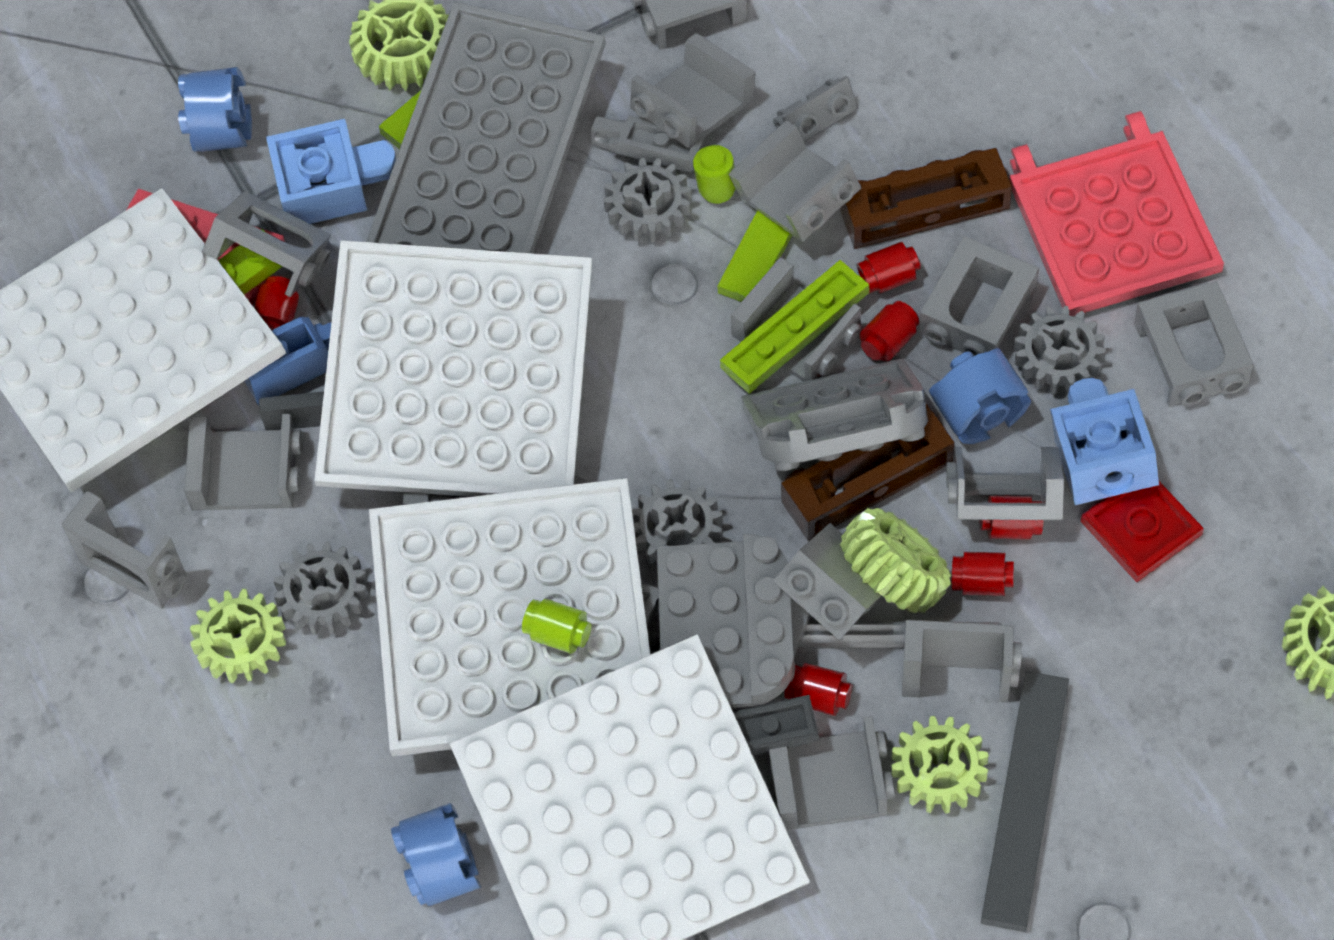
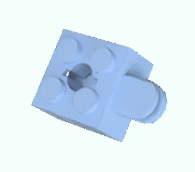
[266,119,396,224]
[1050,378,1159,505]

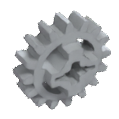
[603,158,692,242]
[1014,306,1106,394]
[632,479,723,564]
[273,542,369,635]

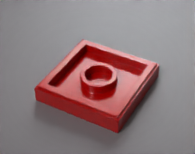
[1080,481,1204,583]

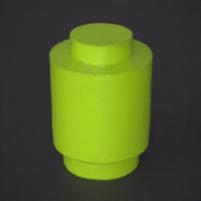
[693,145,736,204]
[522,598,592,654]

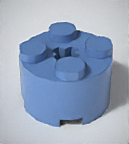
[178,67,252,152]
[929,348,1031,444]
[391,803,481,906]

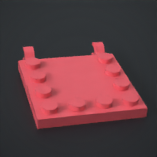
[1009,111,1224,316]

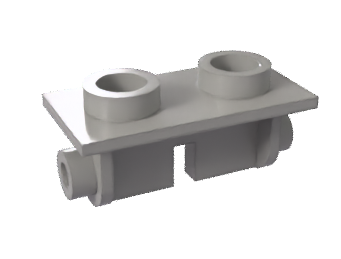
[773,76,857,142]

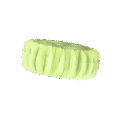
[349,0,449,91]
[840,508,951,613]
[1282,586,1334,700]

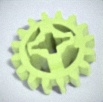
[190,589,286,683]
[891,716,989,814]

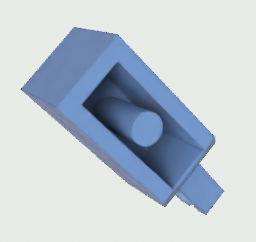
[244,317,332,406]

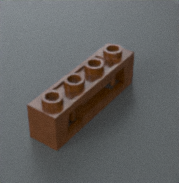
[840,148,1012,249]
[781,404,955,541]

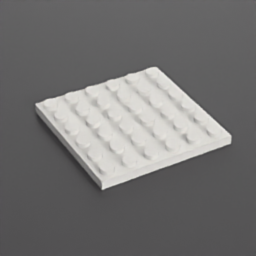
[0,188,286,493]
[314,240,592,497]
[369,478,650,757]
[449,634,810,940]

